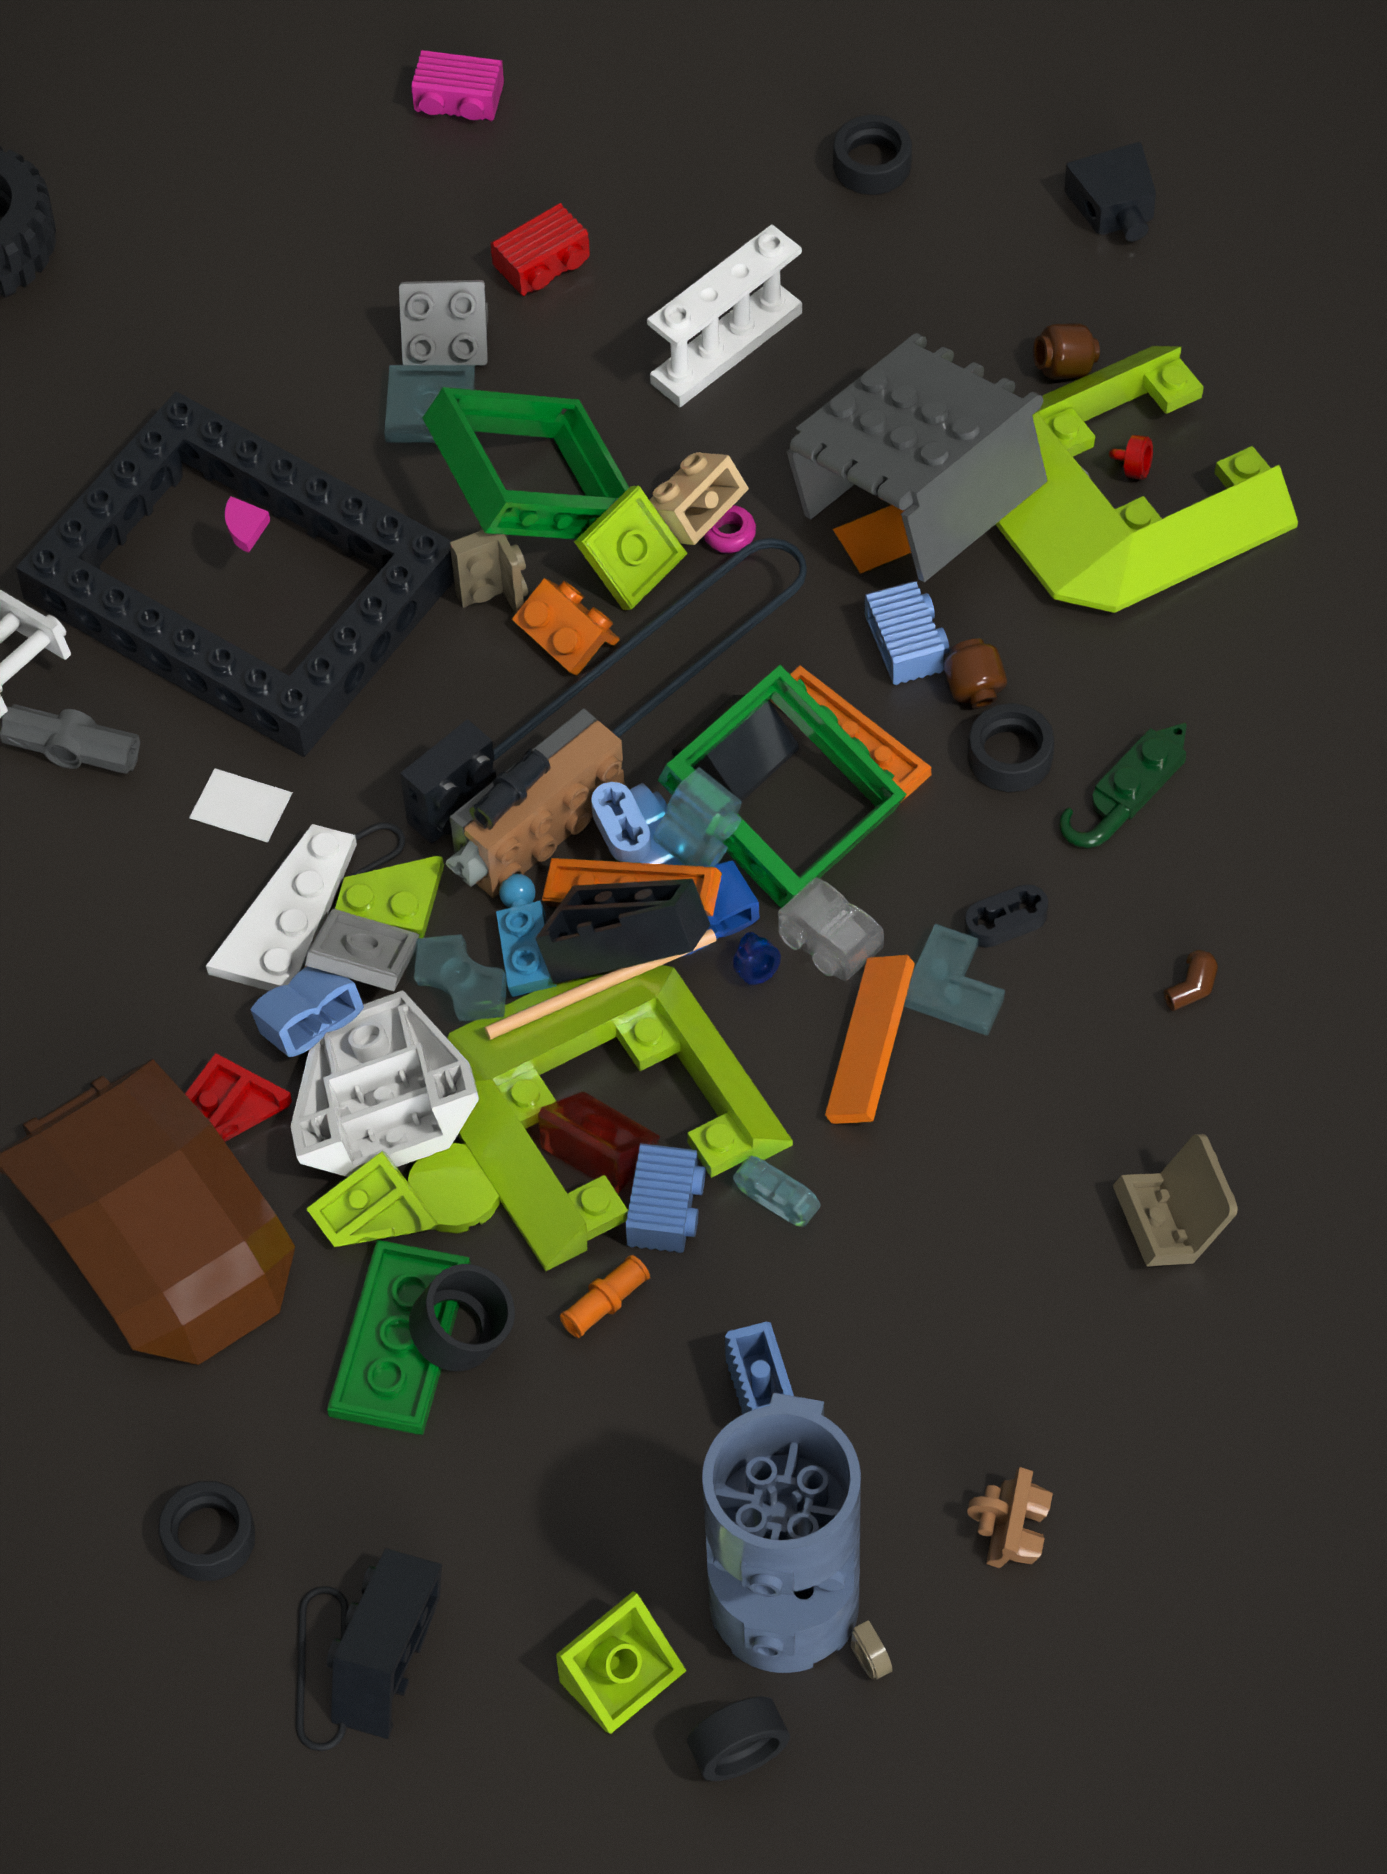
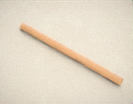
[484,929,717,1040]

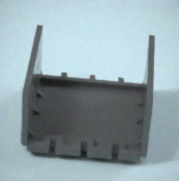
[787,333,1048,583]

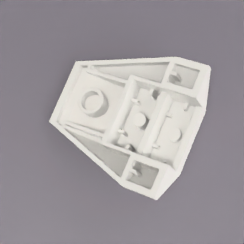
[290,990,479,1177]

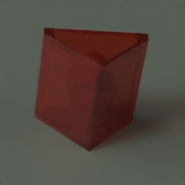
[538,1091,660,1193]

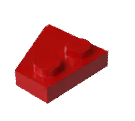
[185,1053,292,1142]

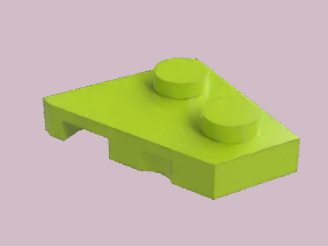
[335,856,444,940]
[307,1151,439,1247]

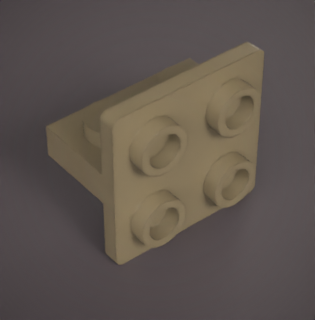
[450,523,528,614]

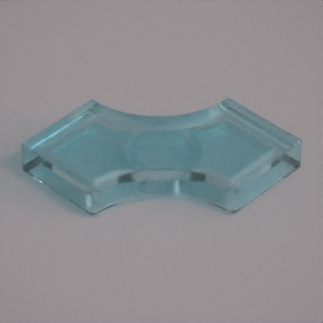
[414,934,507,1021]

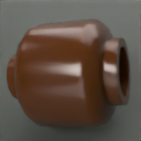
[1033,323,1100,380]
[943,638,1007,708]

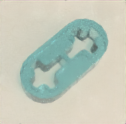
[733,1156,821,1227]

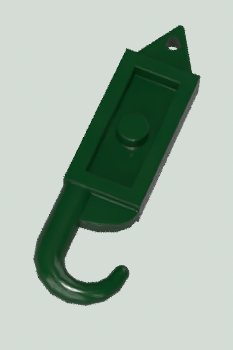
[1059,723,1187,848]

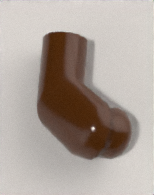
[1163,950,1218,1011]

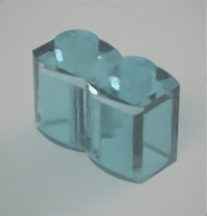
[653,767,742,867]

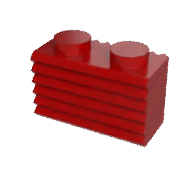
[491,203,590,296]

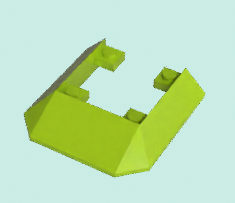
[995,346,1298,613]
[447,965,793,1271]

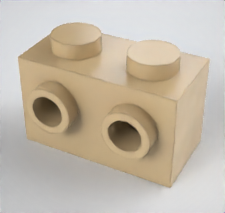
[650,452,749,545]

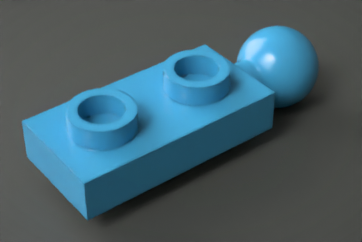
[496,874,557,997]

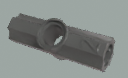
[0,704,141,774]

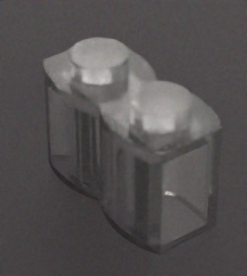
[778,877,884,982]

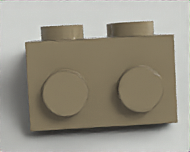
[1113,1134,1238,1266]

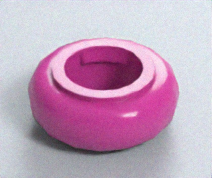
[704,505,756,553]

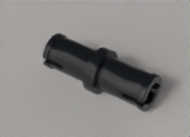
[469,748,551,830]

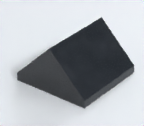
[672,695,799,805]

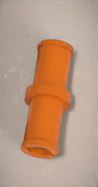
[560,1255,650,1338]

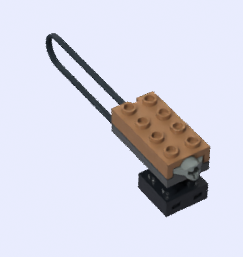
[400,538,807,898]

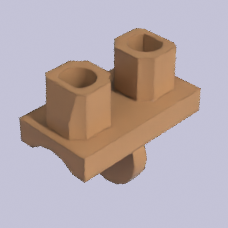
[967,1467,1053,1568]

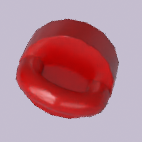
[1109,435,1153,480]

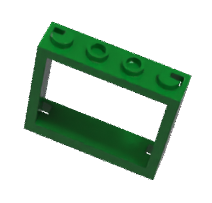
[422,387,629,539]
[658,665,907,911]

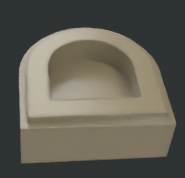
[850,1620,893,1680]

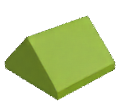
[556,1591,686,1734]

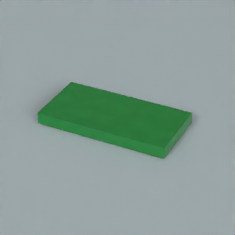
[327,1240,471,1435]

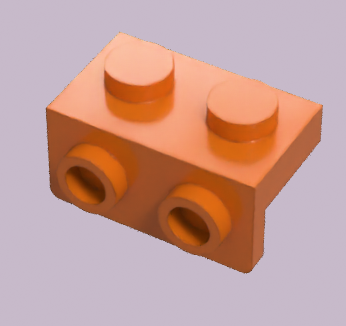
[512,578,620,676]

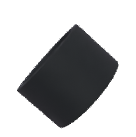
[409,1264,515,1371]

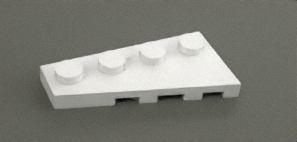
[206,824,357,991]

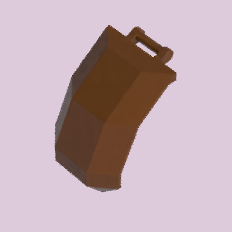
[0,1059,295,1365]

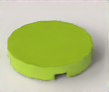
[408,1143,500,1234]

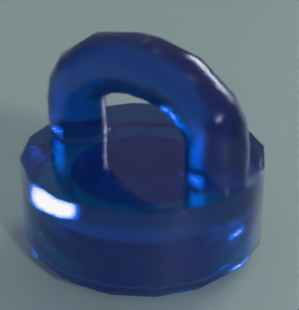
[733,932,781,985]

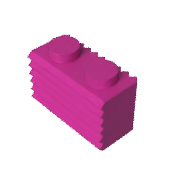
[412,50,504,121]

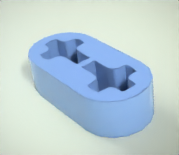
[591,782,651,863]

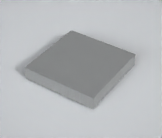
[305,909,419,991]

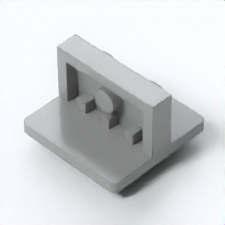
[399,280,488,367]

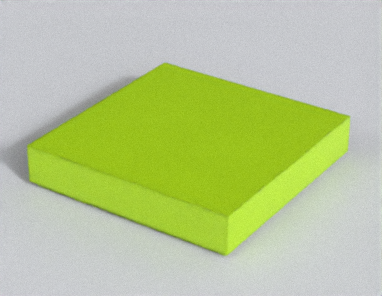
[574,485,687,610]

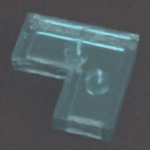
[904,924,1005,1036]

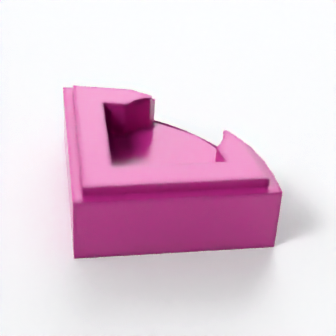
[225,496,270,553]

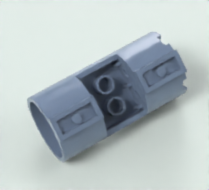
[702,1393,861,1673]

